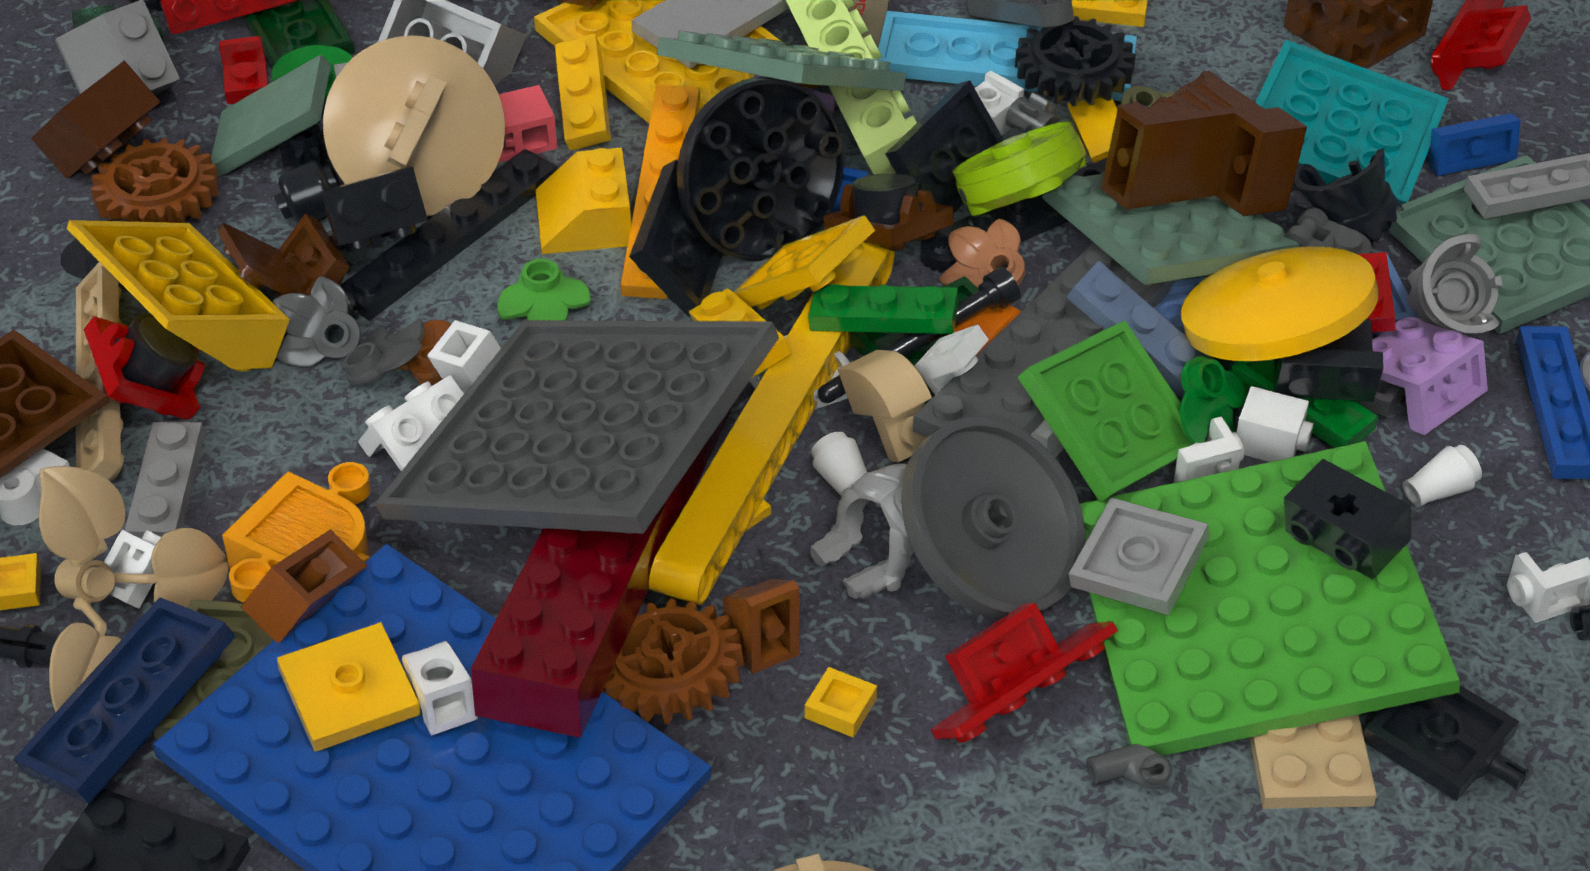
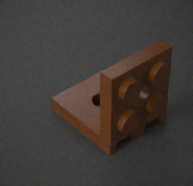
[1284,0,1433,69]

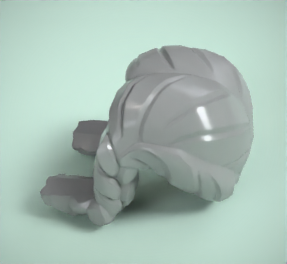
[810,464,914,599]

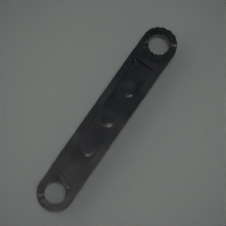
[920,158,1107,273]

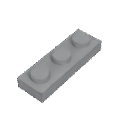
[1464,153,1590,219]
[124,422,205,539]

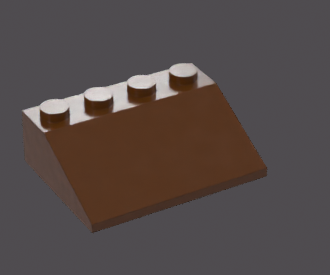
[0,329,109,478]

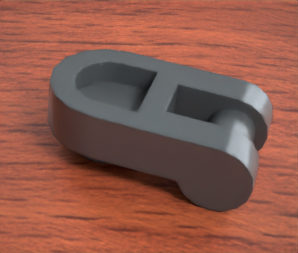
[1284,207,1371,254]

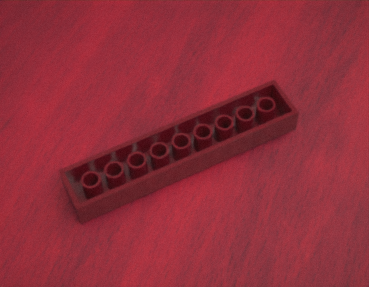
[471,404,734,738]

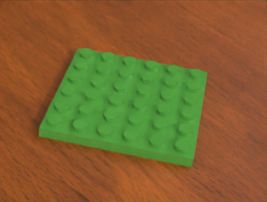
[1080,441,1460,756]

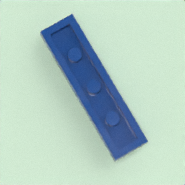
[1516,326,1590,479]

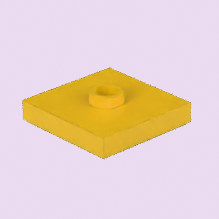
[277,622,421,752]

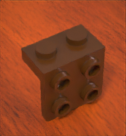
[217,214,350,296]

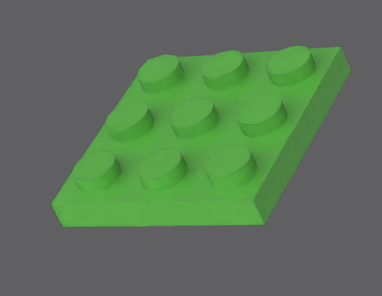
[1018,320,1206,502]

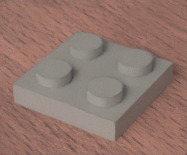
[1069,498,1209,615]

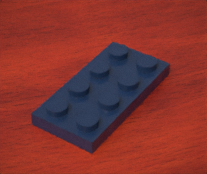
[13,597,236,804]

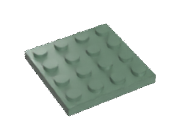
[657,30,906,91]
[1388,155,1590,335]
[1042,171,1299,285]

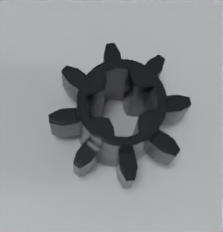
[279,123,330,168]

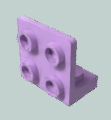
[1372,317,1488,435]

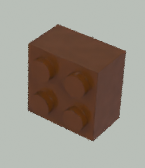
[31,60,160,179]

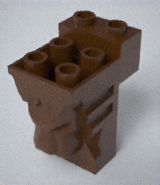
[1101,71,1307,217]

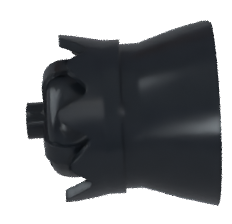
[1293,148,1404,243]

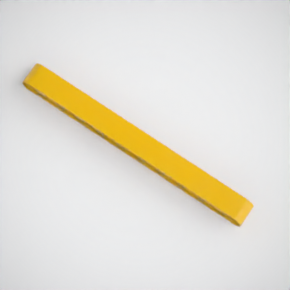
[649,241,895,605]

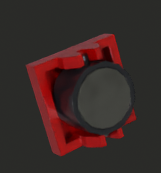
[83,313,205,420]

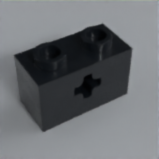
[1284,459,1411,580]

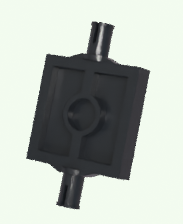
[1363,685,1529,801]

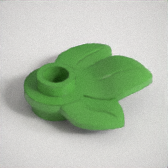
[497,258,590,320]

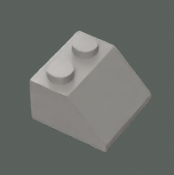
[55,0,180,95]

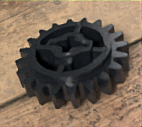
[1015,16,1136,106]

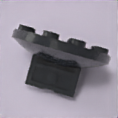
[677,77,844,261]

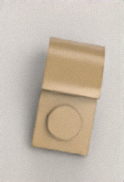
[837,350,932,462]

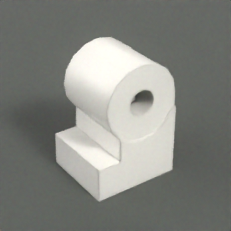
[0,448,70,525]
[402,641,478,736]

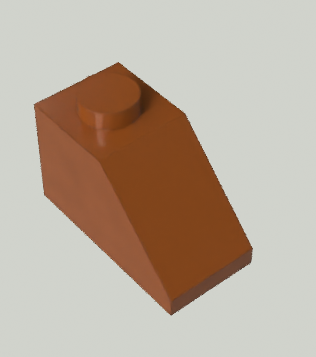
[241,529,368,643]
[723,579,799,674]

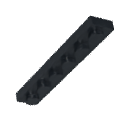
[340,149,558,321]

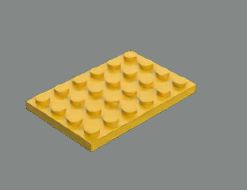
[534,0,821,123]

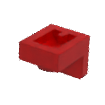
[219,36,269,104]

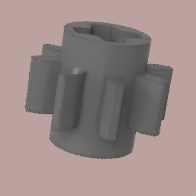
[1005,92,1060,138]

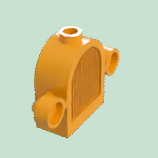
[222,462,371,603]

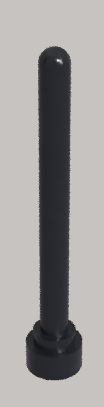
[817,266,1021,403]

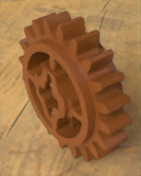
[91,138,219,223]
[602,599,745,724]

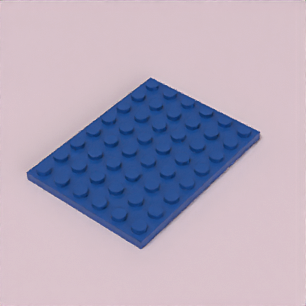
[153,544,712,871]

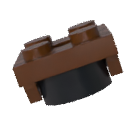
[824,173,954,251]

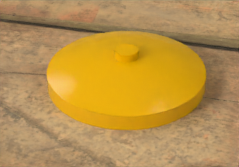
[1181,246,1378,361]

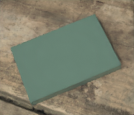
[211,54,331,176]

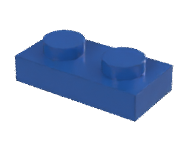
[1429,113,1521,176]

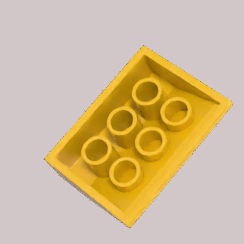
[66,220,290,372]

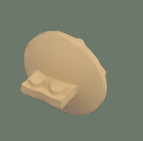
[323,36,505,216]

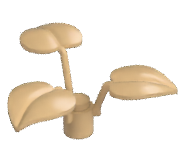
[39,466,229,713]

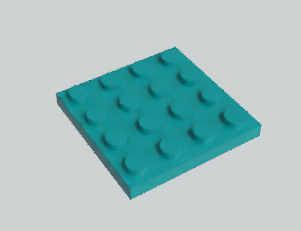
[1255,39,1449,205]

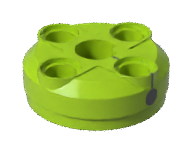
[953,121,1087,216]

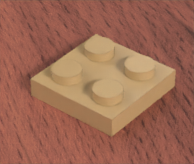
[1250,714,1377,809]

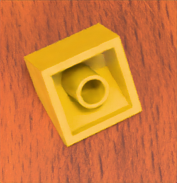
[536,148,631,254]

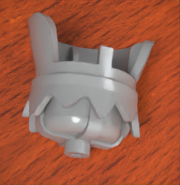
[1407,234,1503,335]

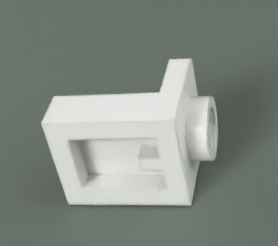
[914,324,989,395]
[1174,417,1244,483]
[104,530,161,609]
[1507,552,1590,623]

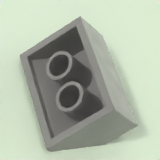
[377,0,527,86]

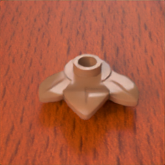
[940,219,1026,288]

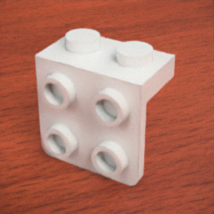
[358,375,464,471]

